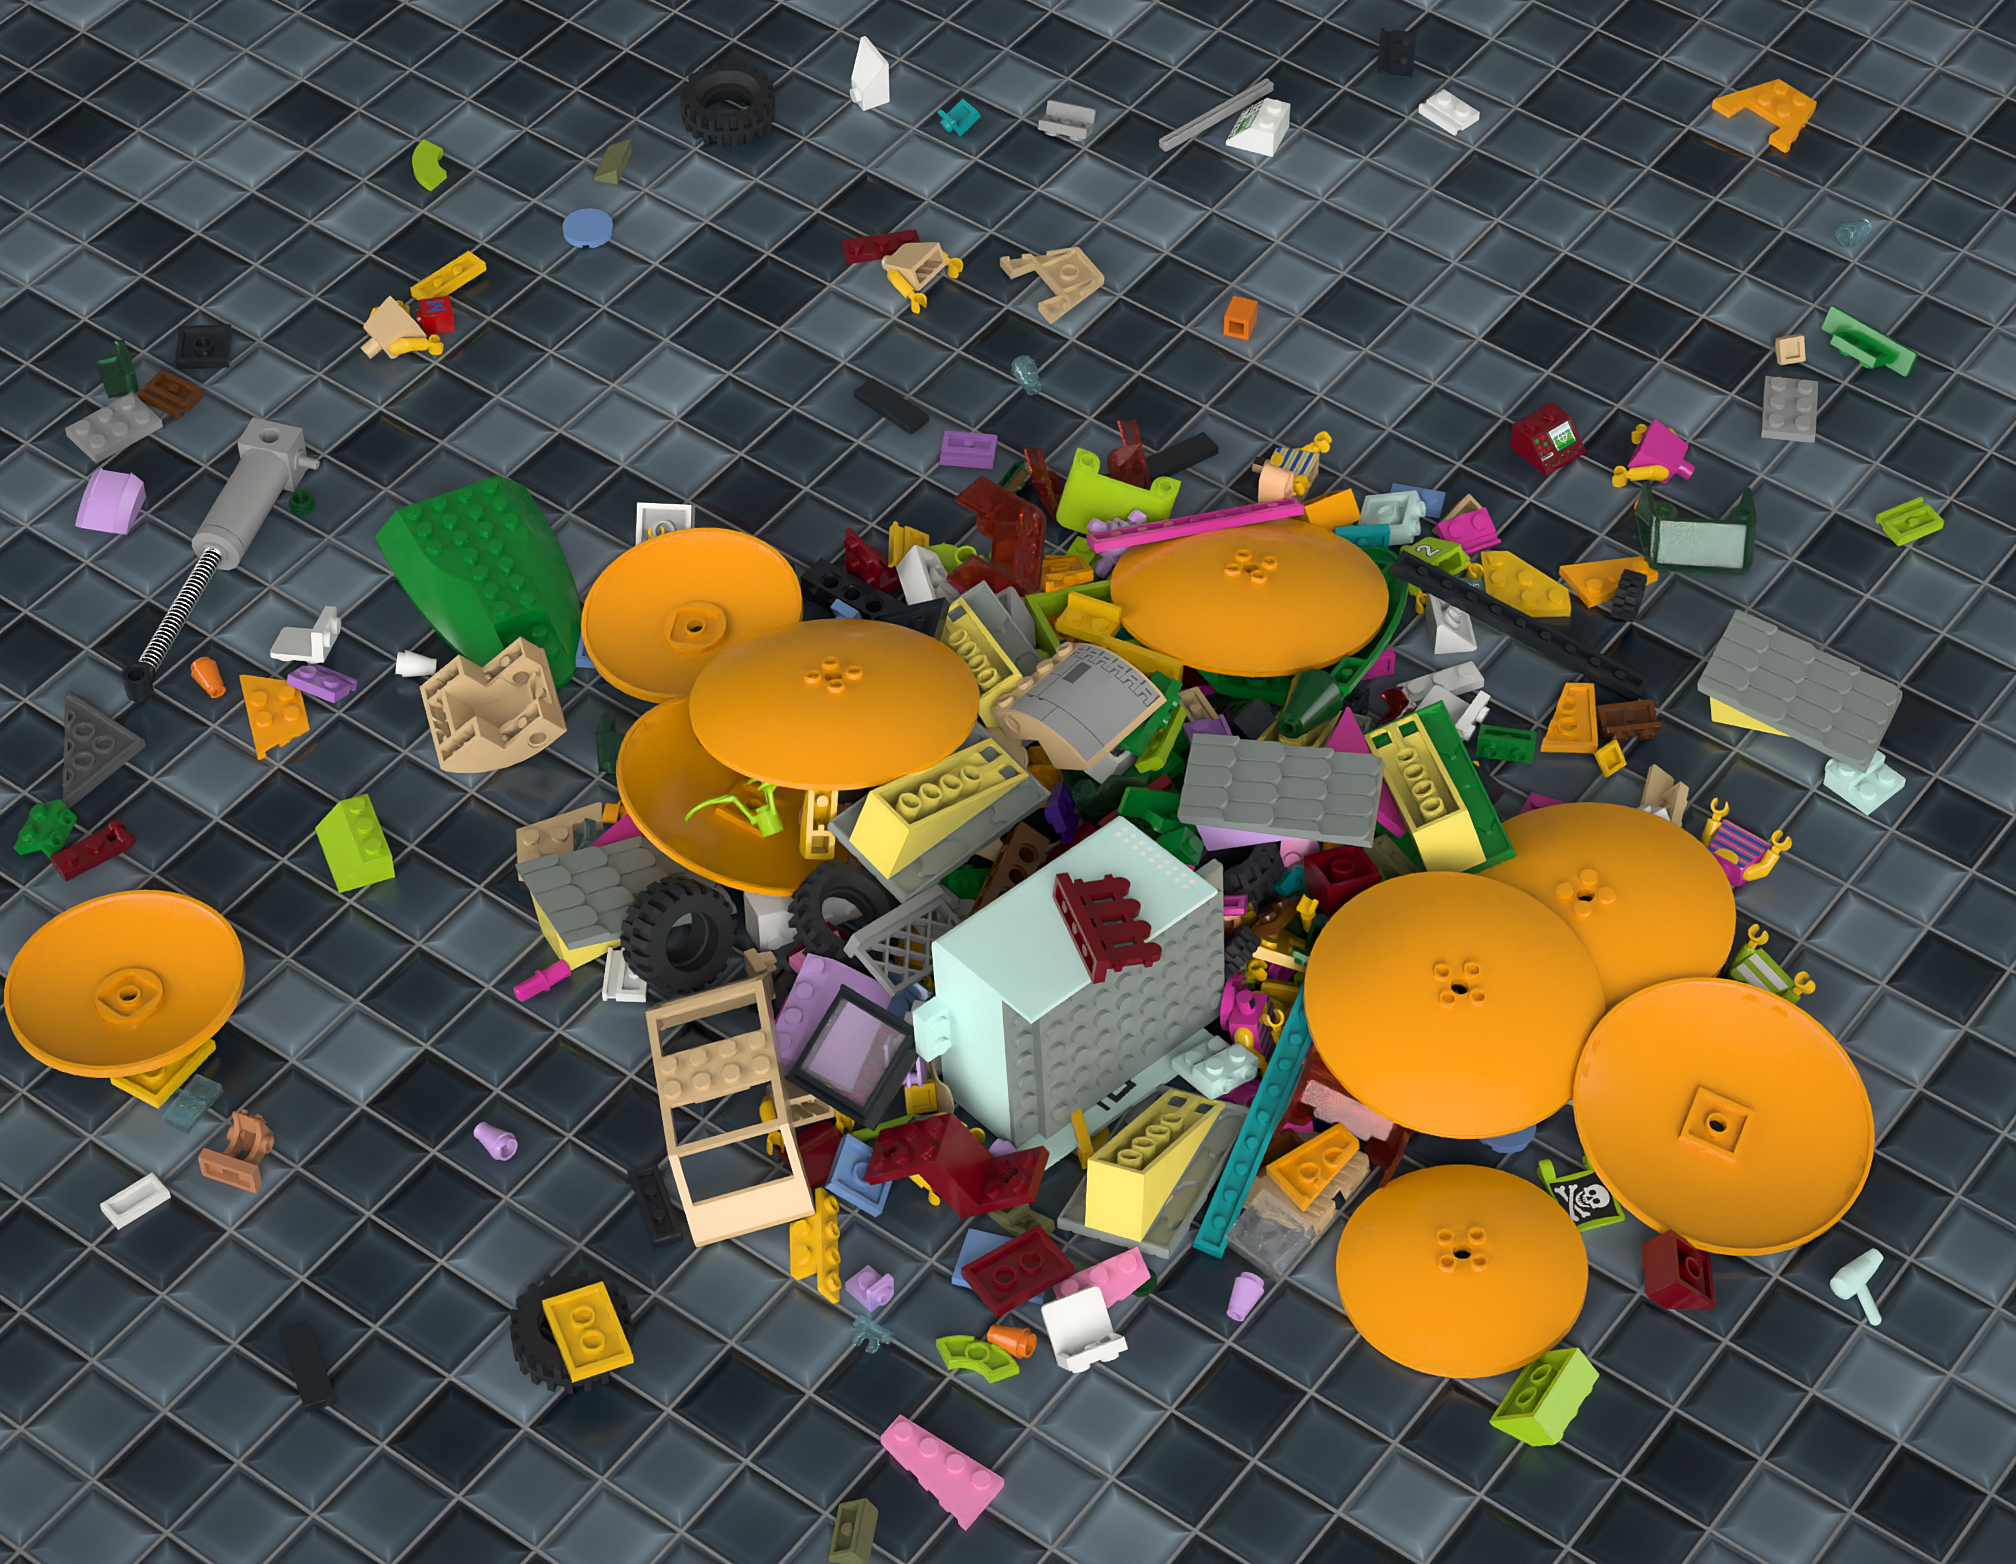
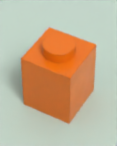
[1223,296,1258,340]

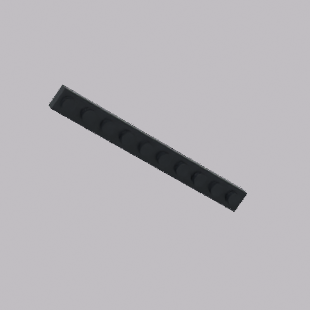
[1390,550,1650,701]

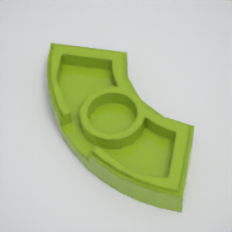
[412,139,447,191]
[936,1335,1019,1384]

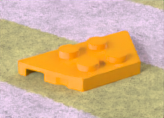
[1028,554,1094,593]
[239,675,310,760]

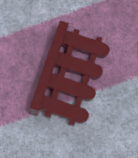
[1052,872,1162,984]

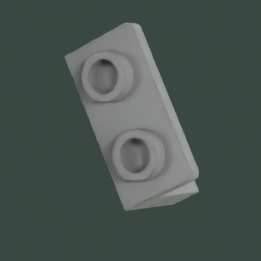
[1038,99,1096,141]

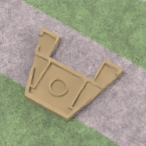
[1000,247,1104,324]
[516,802,603,881]

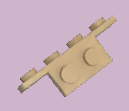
[1640,764,1689,827]

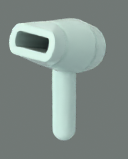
[1830,1248,1883,1326]

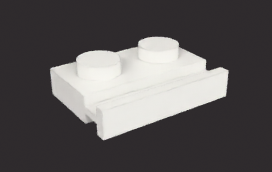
[1419,89,1480,136]
[602,947,648,1002]

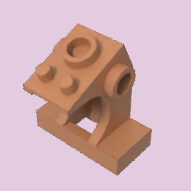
[198,1109,274,1194]

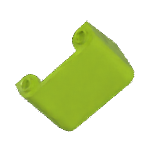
[1056,447,1181,535]

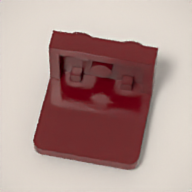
[843,527,902,593]

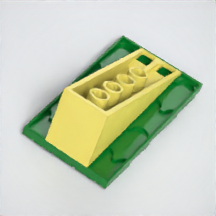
[1362,700,1516,874]

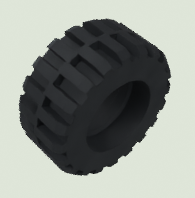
[620,875,737,995]

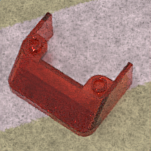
[1024,419,1152,523]
[946,475,1046,597]
[1272,1052,1412,1189]

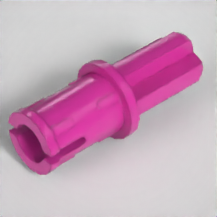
[513,959,571,1002]

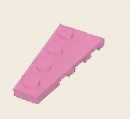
[881,1415,1004,1531]

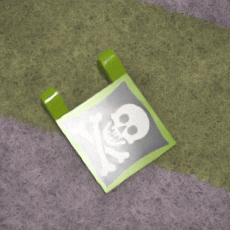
[1537,1151,1625,1232]

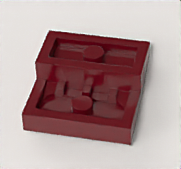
[774,1119,844,1190]

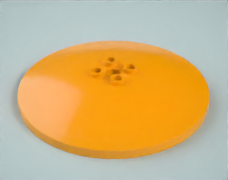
[581,528,803,704]
[4,890,246,1078]
[1336,1164,1588,1378]

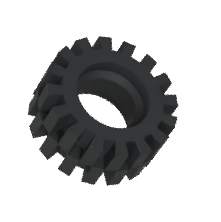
[1611,569,1647,623]
[1224,923,1262,979]

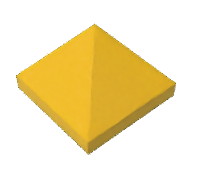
[1594,739,1627,778]

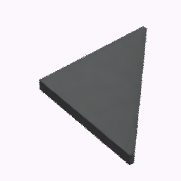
[62,691,146,809]

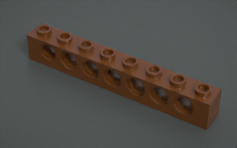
[928,821,1050,1001]

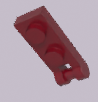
[50,819,136,882]

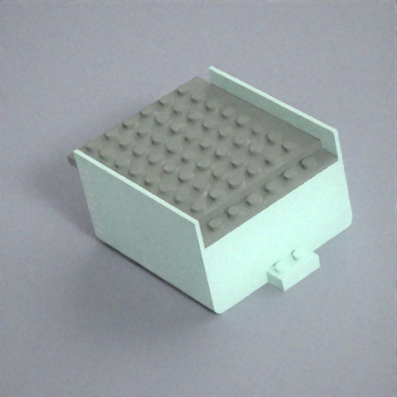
[912,816,1225,1170]

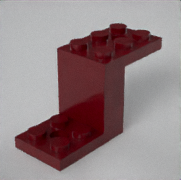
[864,1112,1050,1219]

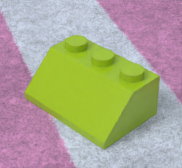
[315,793,395,893]
[1489,1348,1599,1446]

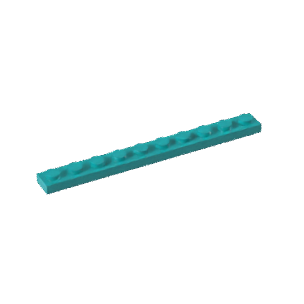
[1192,983,1312,1259]

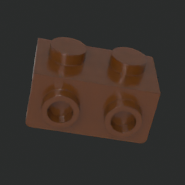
[1596,699,1662,743]

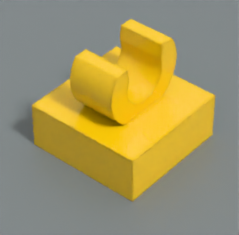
[903,1078,937,1115]

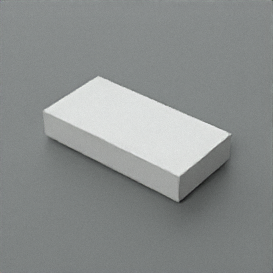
[100,1172,171,1230]

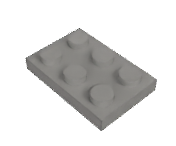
[1761,376,1818,443]
[65,392,163,464]

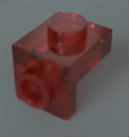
[1376,686,1417,727]

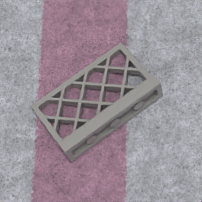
[843,884,962,998]

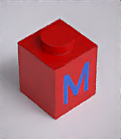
[415,295,455,336]

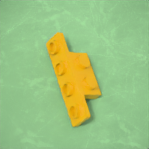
[790,1187,841,1304]

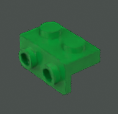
[1476,724,1537,764]
[13,799,77,860]
[940,864,990,900]

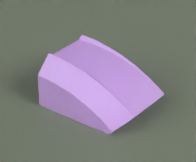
[75,468,146,535]

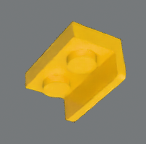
[1055,591,1122,646]

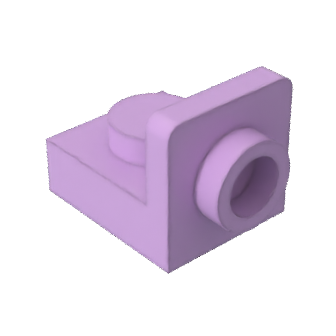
[845,1265,894,1312]

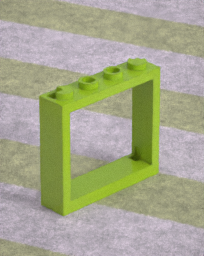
[1024,579,1153,658]

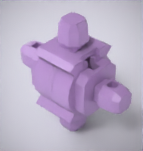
[1087,509,1147,579]

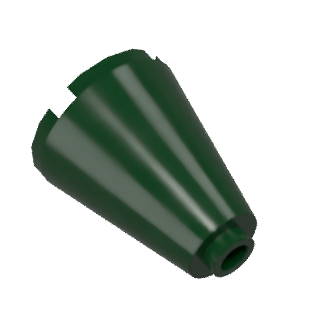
[1277,668,1344,739]

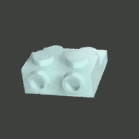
[1358,490,1426,546]
[1823,750,1906,815]
[1171,1035,1258,1101]

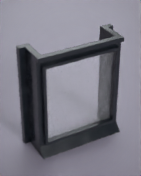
[785,984,920,1131]

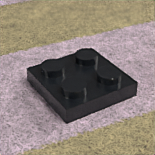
[175,324,232,369]

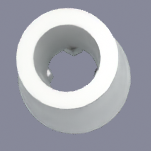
[395,650,437,677]

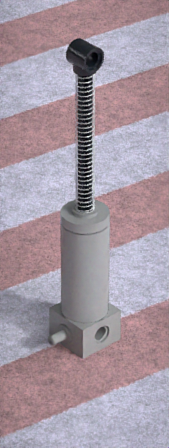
[122,417,320,702]

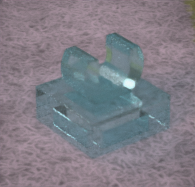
[574,818,604,851]
[852,1314,895,1354]

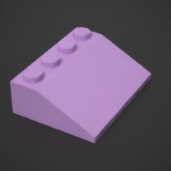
[776,953,894,1093]

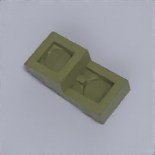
[987,1203,1055,1237]

